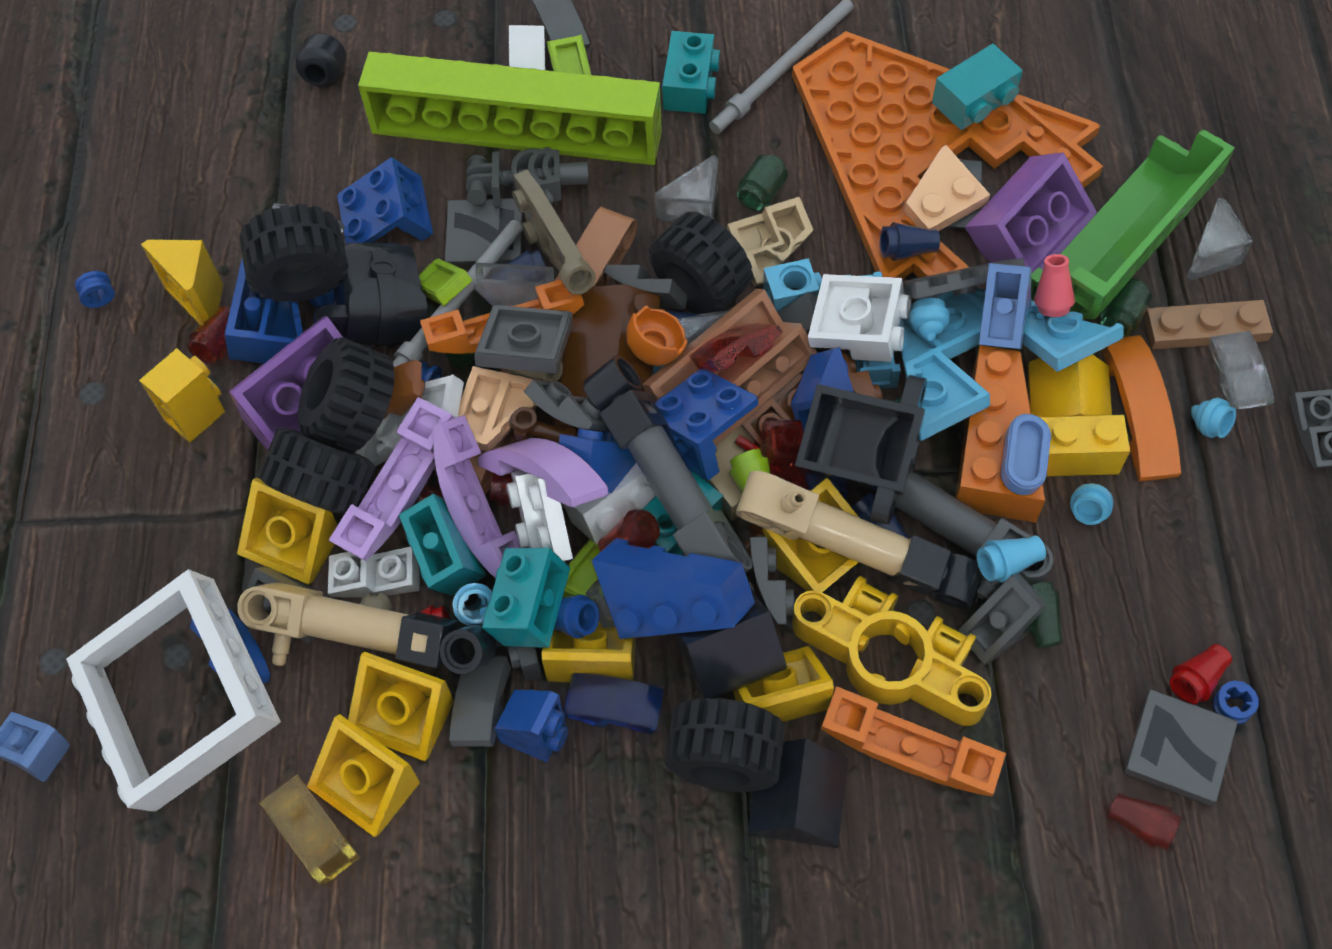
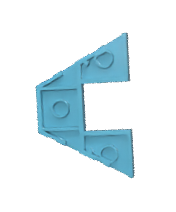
[899,287,1124,441]

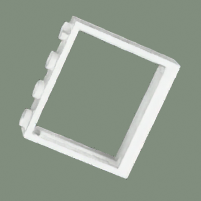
[66,569,281,812]

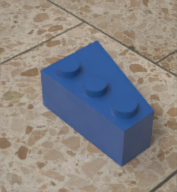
[225,259,303,364]
[592,538,755,639]

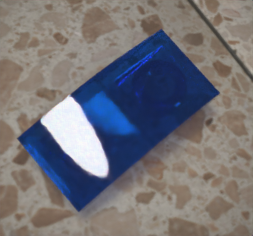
[564,673,664,735]

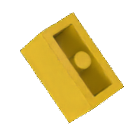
[139,348,226,443]
[1041,415,1130,477]

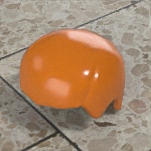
[626,306,688,366]

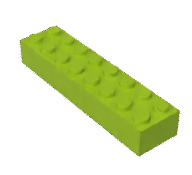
[358,52,662,165]

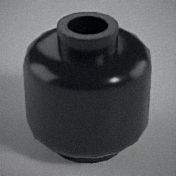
[296,33,347,87]

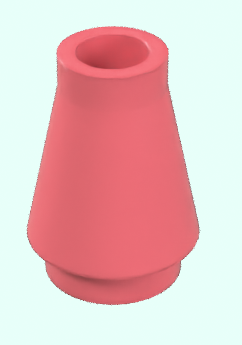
[1034,254,1075,317]

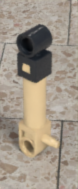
[735,471,982,609]
[237,582,496,674]

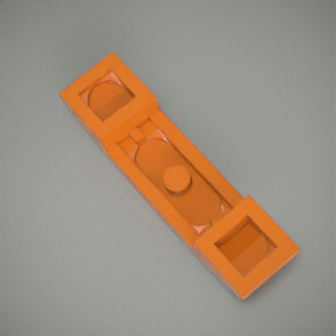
[420,280,584,354]
[1102,335,1181,482]
[821,686,1006,797]

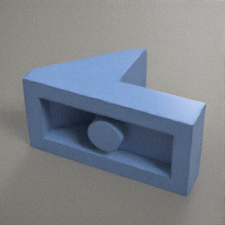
[979,263,1031,349]
[0,712,70,782]

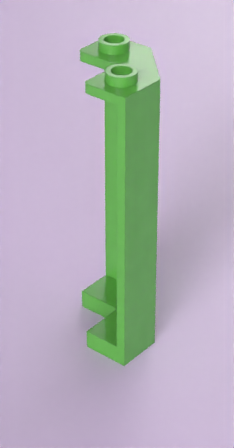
[1031,130,1235,319]

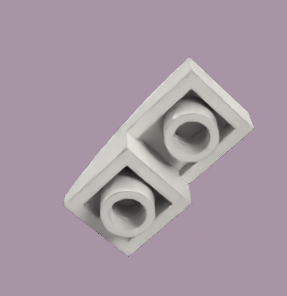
[509,25,545,70]
[328,547,420,598]

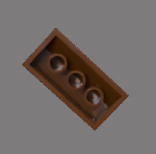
[552,284,660,438]

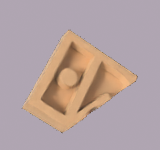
[904,145,990,231]
[458,366,537,452]

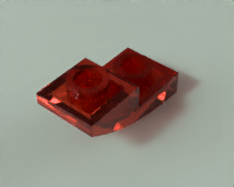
[690,323,783,372]
[761,420,808,490]

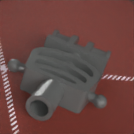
[466,147,589,206]

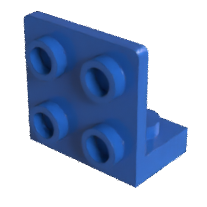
[337,157,433,244]
[655,368,758,481]

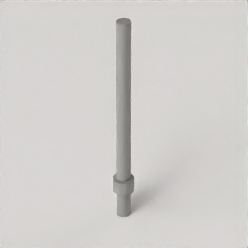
[709,0,854,134]
[393,220,523,367]

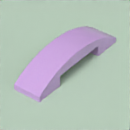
[329,397,454,561]
[433,415,520,578]
[477,438,608,508]

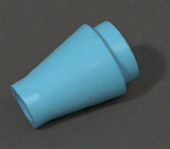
[977,535,1046,583]
[453,583,492,625]

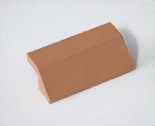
[642,289,817,446]

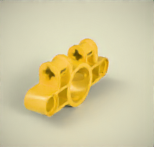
[792,575,991,726]

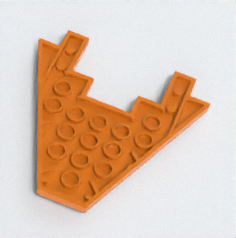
[792,31,1104,279]

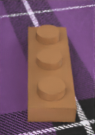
[1144,300,1273,350]

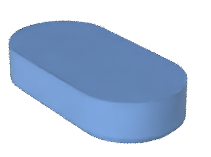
[1001,414,1051,495]

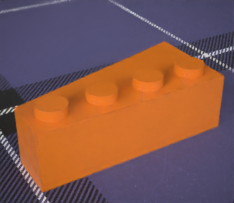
[955,345,1045,523]

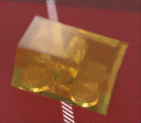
[259,775,360,887]

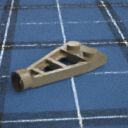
[512,170,596,295]

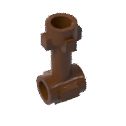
[508,407,579,444]

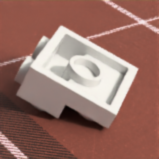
[808,274,911,362]
[506,470,573,561]

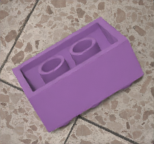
[965,152,1097,274]
[229,316,342,450]

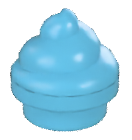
[909,297,950,341]
[1191,397,1236,438]
[1070,483,1114,525]

